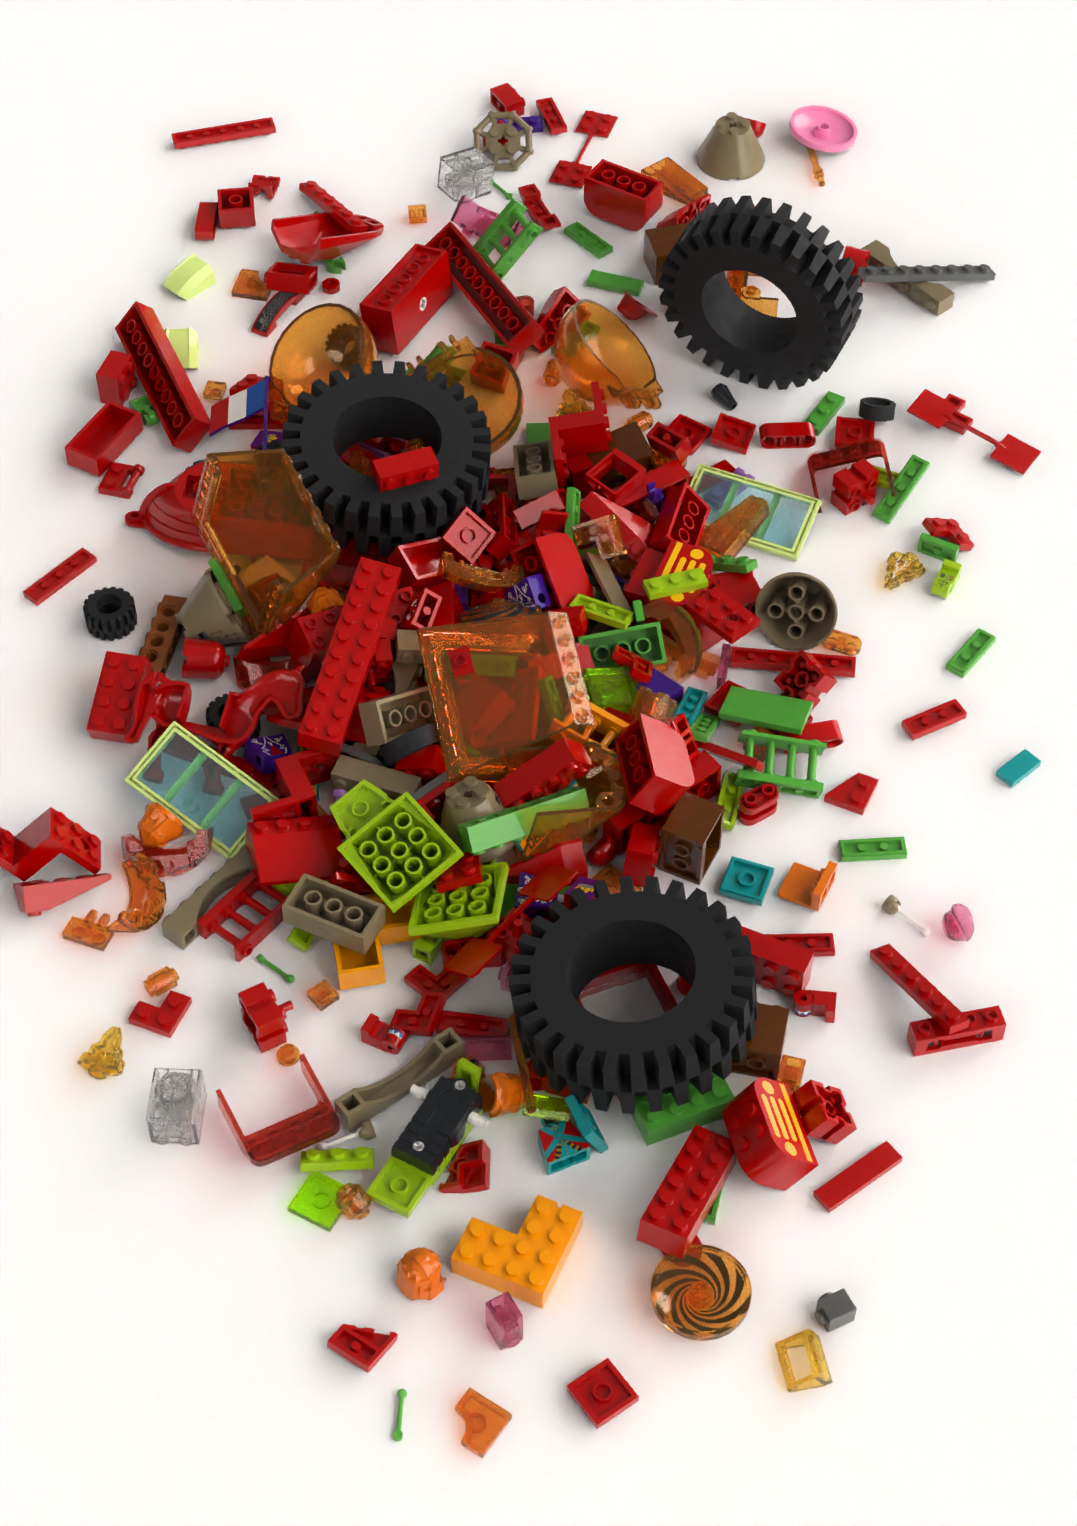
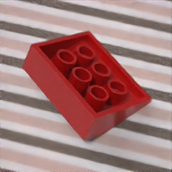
[245,815,343,886]

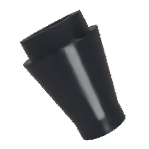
[711,383,738,411]

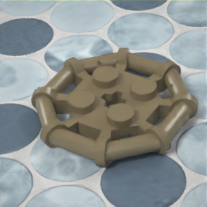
[472,110,534,172]

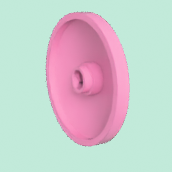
[789,105,857,152]

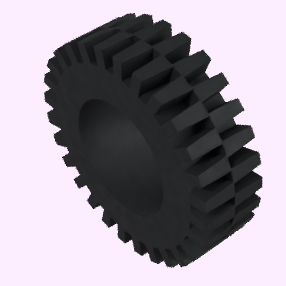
[658,196,863,390]
[282,360,491,557]
[509,876,757,1114]

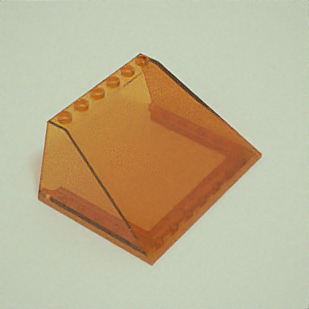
[191,449,340,638]
[416,612,595,782]

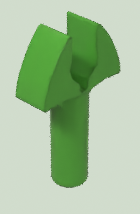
[320,257,346,274]

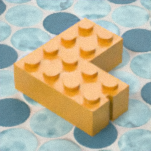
[332,893,422,990]
[451,1194,583,1309]

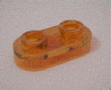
[821,630,862,656]

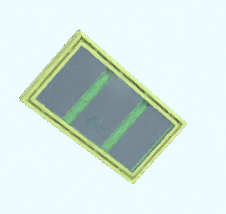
[689,463,822,561]
[124,721,279,859]

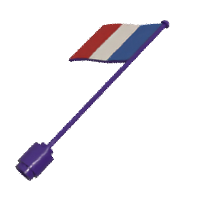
[209,376,274,493]

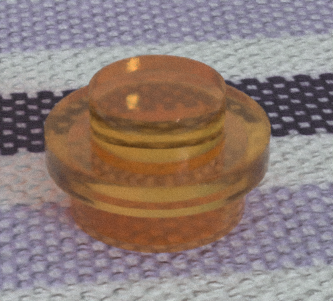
[276,1043,300,1066]

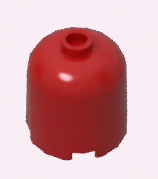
[181,638,230,680]

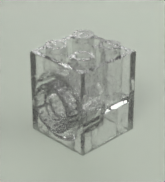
[437,146,495,204]
[146,1068,207,1146]

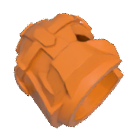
[306,587,345,614]
[137,802,183,847]
[478,1072,528,1118]
[395,1247,447,1301]

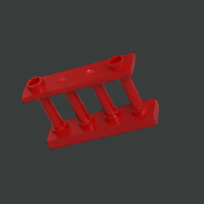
[197,869,290,962]

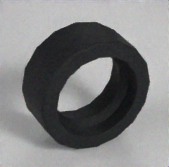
[858,397,896,422]

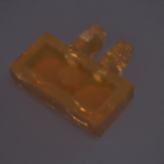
[62,909,114,952]

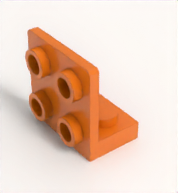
[777,861,837,912]

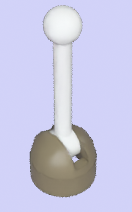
[881,894,930,936]
[318,1119,376,1150]

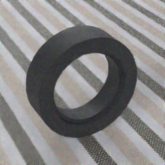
[379,722,447,769]

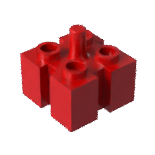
[830,458,879,516]
[365,638,393,688]
[773,649,837,710]
[486,907,532,968]
[238,982,294,1053]
[792,1079,857,1144]

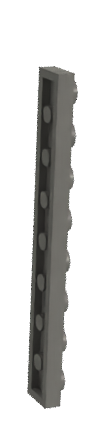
[857,264,996,282]

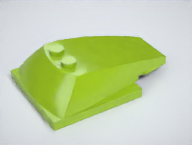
[329,779,464,913]
[407,858,509,940]

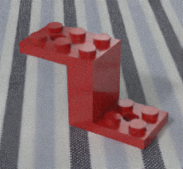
[548,381,612,487]
[661,586,761,658]
[250,749,339,822]
[0,807,101,882]

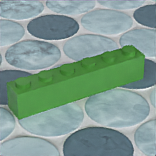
[458,786,591,855]

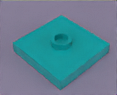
[719,856,774,906]
[565,1094,608,1153]

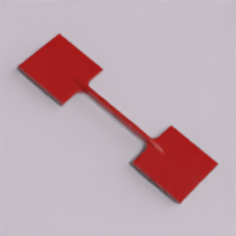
[549,110,618,189]
[906,389,1041,475]
[443,864,578,978]

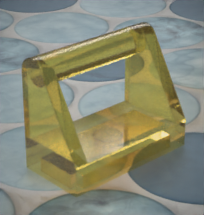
[775,1328,833,1392]

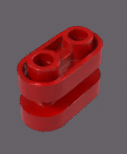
[737,783,779,826]

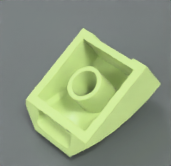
[163,254,215,300]
[164,327,199,369]

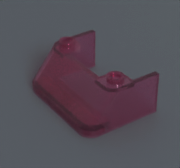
[451,194,524,249]

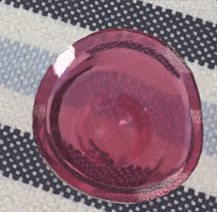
[942,903,974,942]

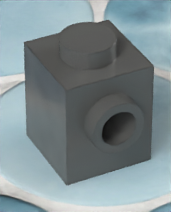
[814,1288,857,1332]

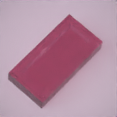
[716,643,731,689]
[464,1035,512,1061]

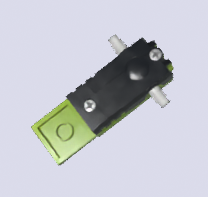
[366,1075,489,1219]

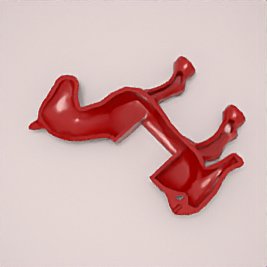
[125,665,305,797]

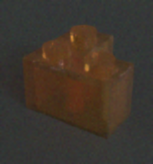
[572,514,627,560]

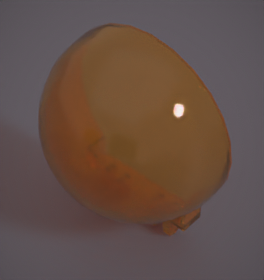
[553,299,663,410]
[268,303,378,423]
[405,334,524,454]

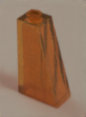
[641,157,708,205]
[698,495,770,558]

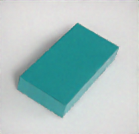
[996,749,1041,788]

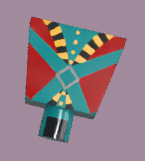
[538,1115,590,1175]

